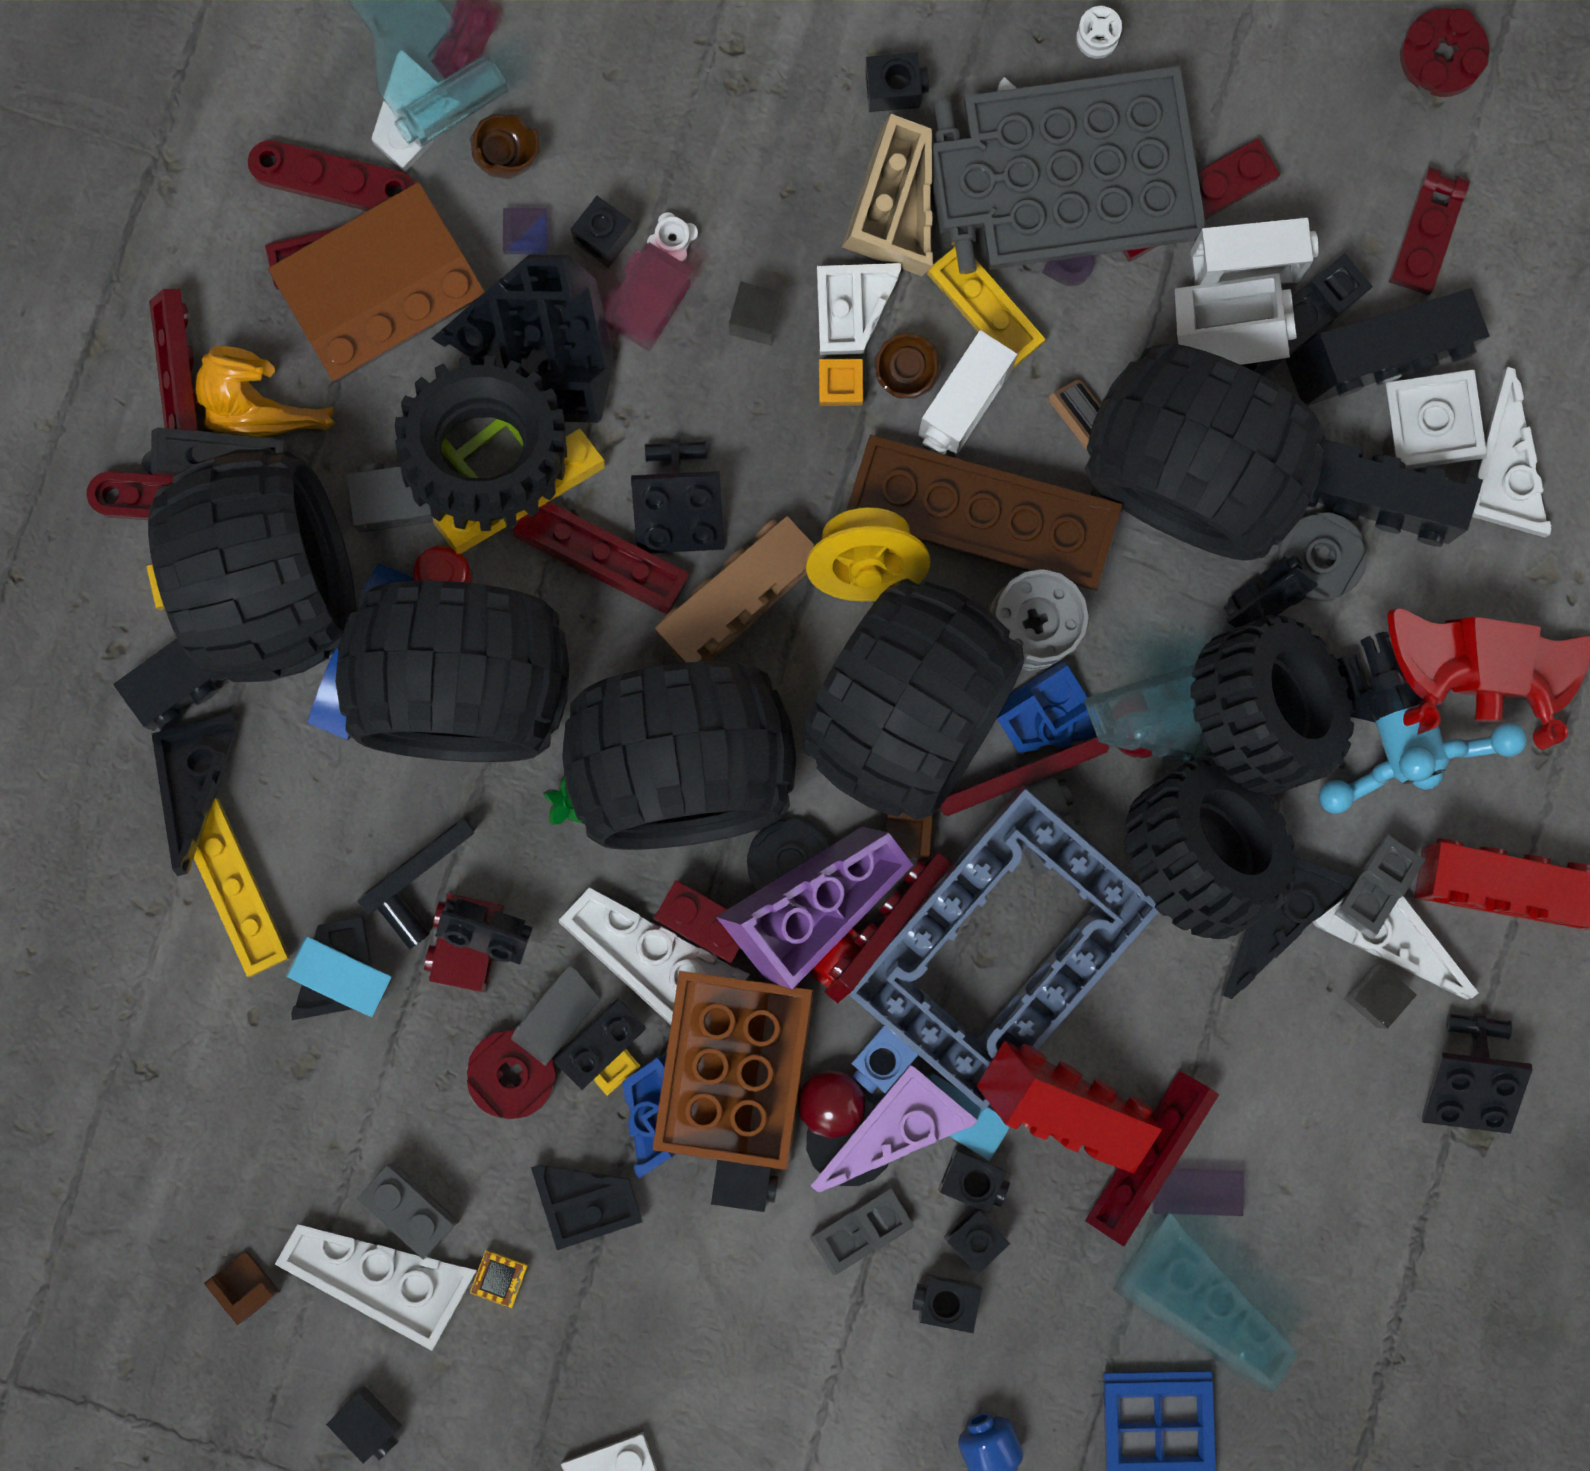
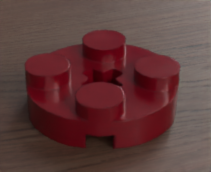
[1400,8,1489,97]
[467,1030,557,1119]

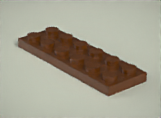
[846,434,1123,591]

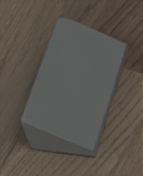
[511,965,600,1066]

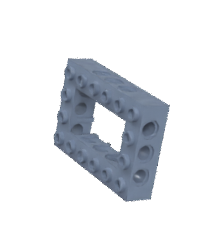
[849,784,1158,1110]

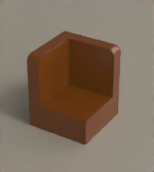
[885,813,933,859]
[204,1252,280,1325]

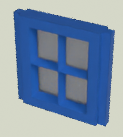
[1103,1370,1216,1471]

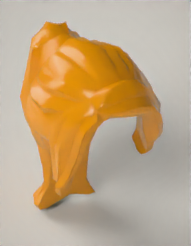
[195,346,335,438]

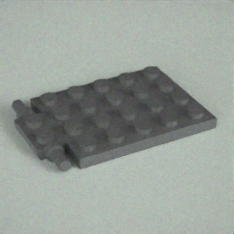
[932,66,1206,274]

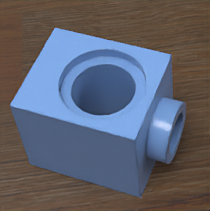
[851,1025,918,1093]

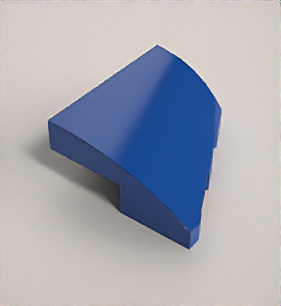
[996,660,1111,753]
[622,1053,676,1178]

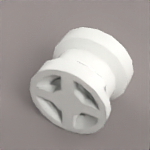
[1076,6,1122,59]

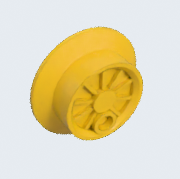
[806,508,930,602]

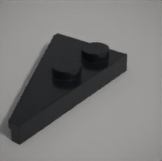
[151,712,239,876]
[1221,857,1355,999]

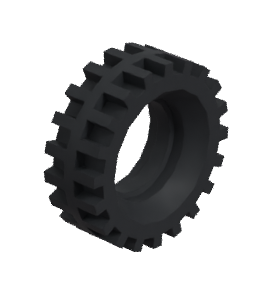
[394,355,567,531]

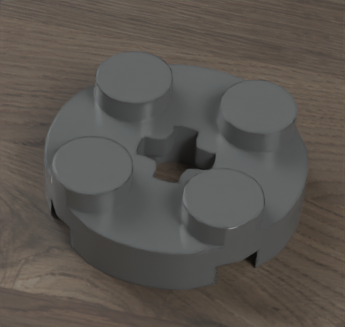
[1277,513,1367,602]

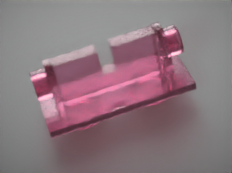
[431,0,499,90]

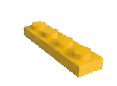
[432,429,605,554]
[194,798,291,977]

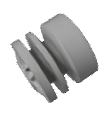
[987,569,1089,672]

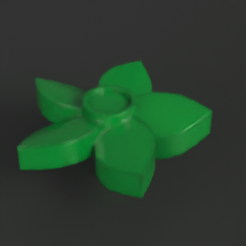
[543,776,582,825]

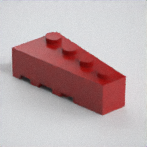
[1414,838,1590,930]
[977,1041,1162,1174]

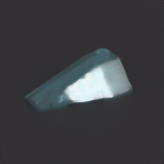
[1084,664,1213,763]

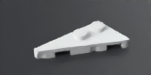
[1472,367,1551,538]
[1313,895,1479,1000]

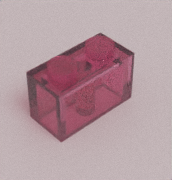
[602,242,695,352]

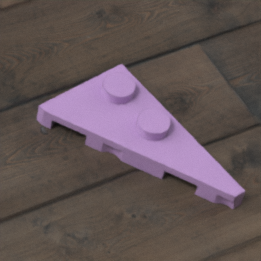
[811,1064,978,1193]

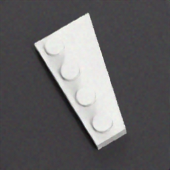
[559,888,750,1025]
[275,1224,477,1351]

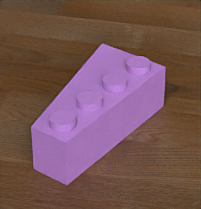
[716,827,913,989]

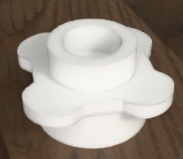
[647,212,698,263]

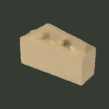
[842,114,933,276]

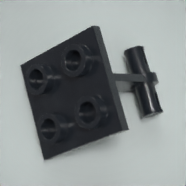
[631,438,724,553]
[1422,1012,1533,1134]

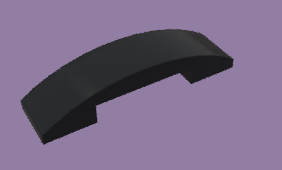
[1242,253,1373,376]

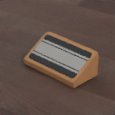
[1048,380,1101,452]

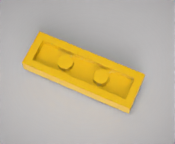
[927,247,1046,370]

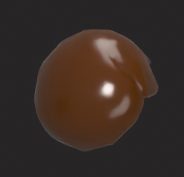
[470,114,540,179]
[875,333,941,399]

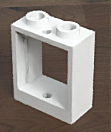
[1190,218,1318,286]
[1175,273,1297,365]
[918,330,1017,458]

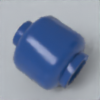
[958,1412,1023,1471]

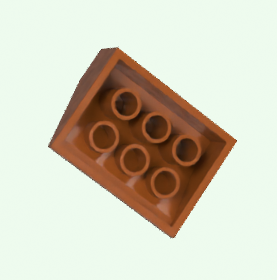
[267,182,484,383]
[652,971,815,1170]

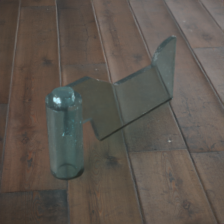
[347,0,508,147]

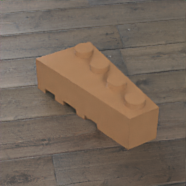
[655,516,815,663]

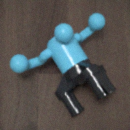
[1318,632,1527,814]

